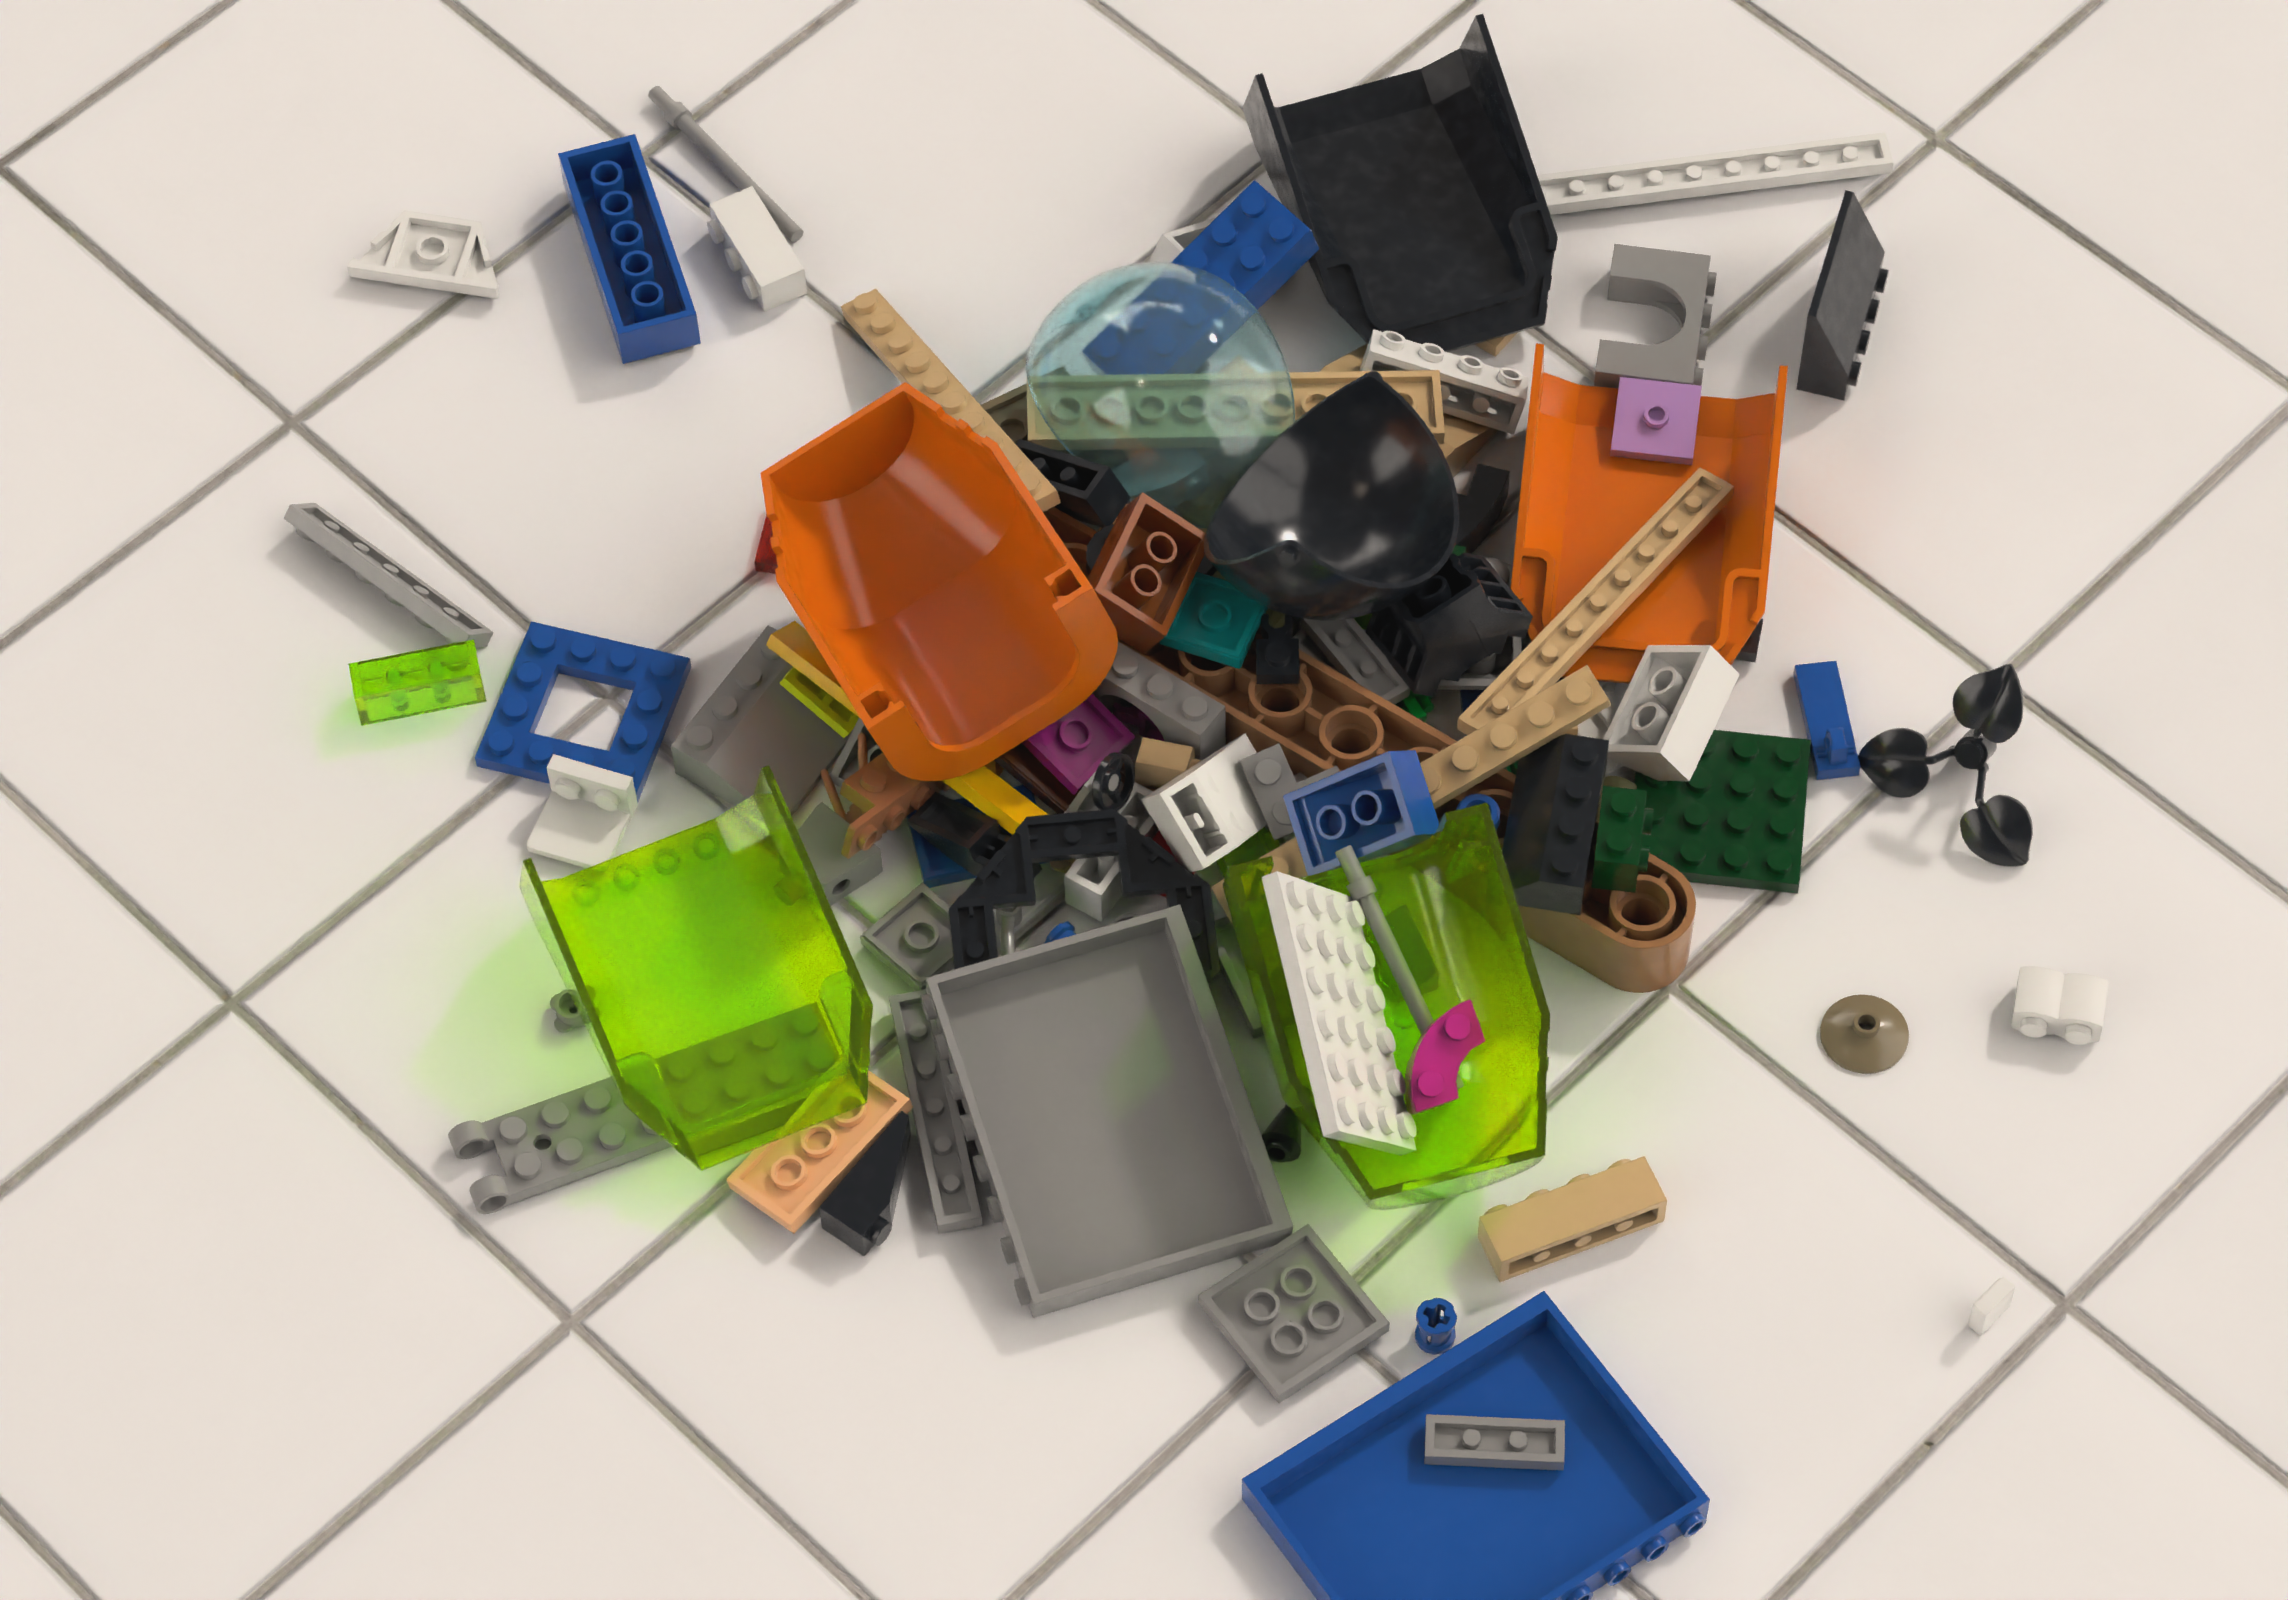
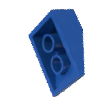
[1283,750,1442,878]

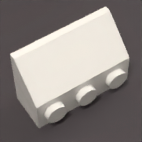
[1603,645,1740,781]

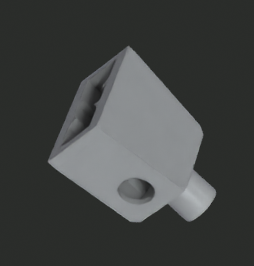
[776,802,883,906]

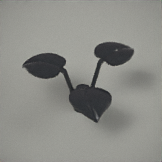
[1858,664,2033,866]

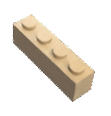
[1478,1156,1667,1282]

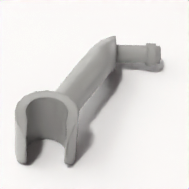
[996,907,1022,956]

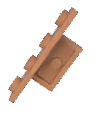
[840,753,951,859]

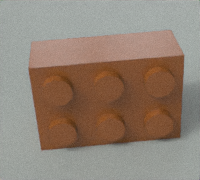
[1088,492,1206,655]

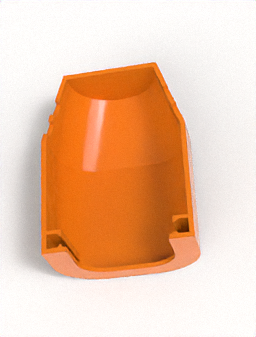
[760,382,1118,781]

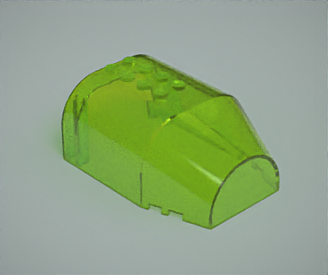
[1222,803,1550,1210]

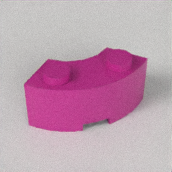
[1405,999,1485,1116]

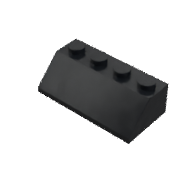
[1493,734,1609,915]

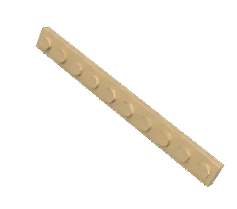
[841,289,1061,512]
[1457,467,1734,735]
[1211,665,1611,927]

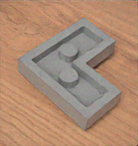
[1239,743,1339,841]

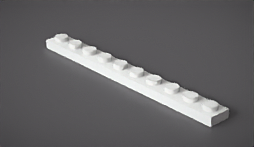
[1537,132,1894,215]

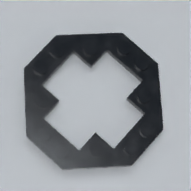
[948,809,1220,985]

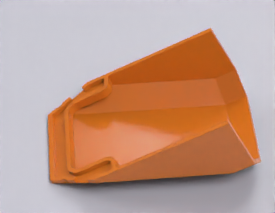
[1511,343,1788,684]

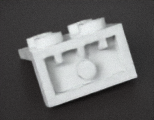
[526,754,638,873]

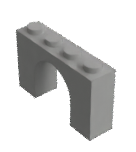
[1594,244,1717,388]
[1092,642,1226,761]

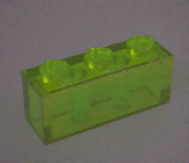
[348,639,487,726]

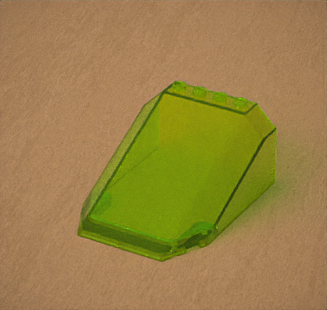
[519,765,873,1171]

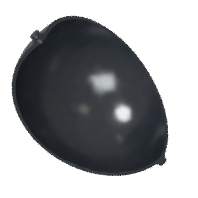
[1204,371,1459,621]

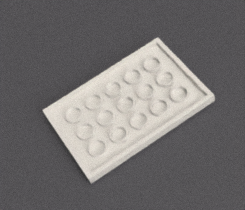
[1262,871,1417,1156]

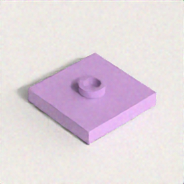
[1610,377,1702,465]

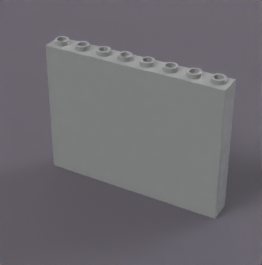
[920,904,1293,1318]

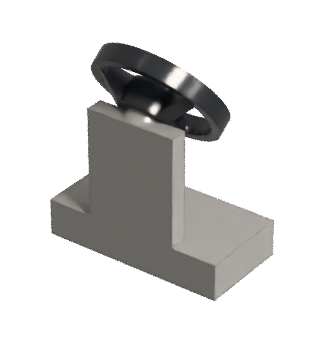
[1065,752,1135,813]

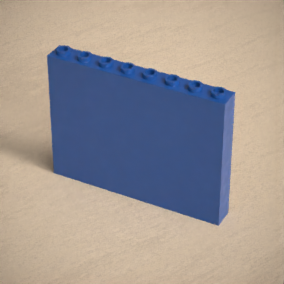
[1242,1291,1710,1600]

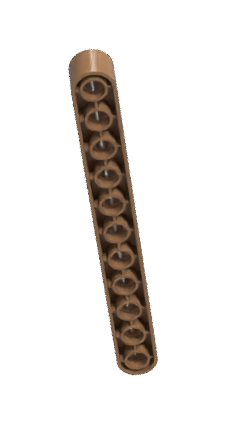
[1043,507,1696,993]

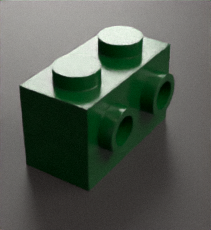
[1591,786,1654,893]

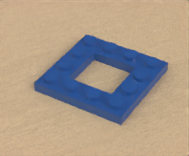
[475,621,691,803]

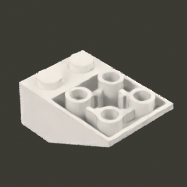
[1141,733,1267,872]

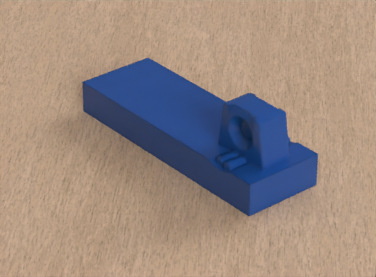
[1793,661,1860,780]

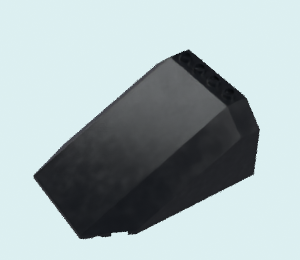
[1242,14,1558,352]

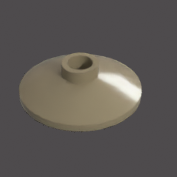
[1820,995,1909,1074]

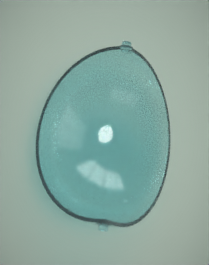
[1026,262,1295,529]

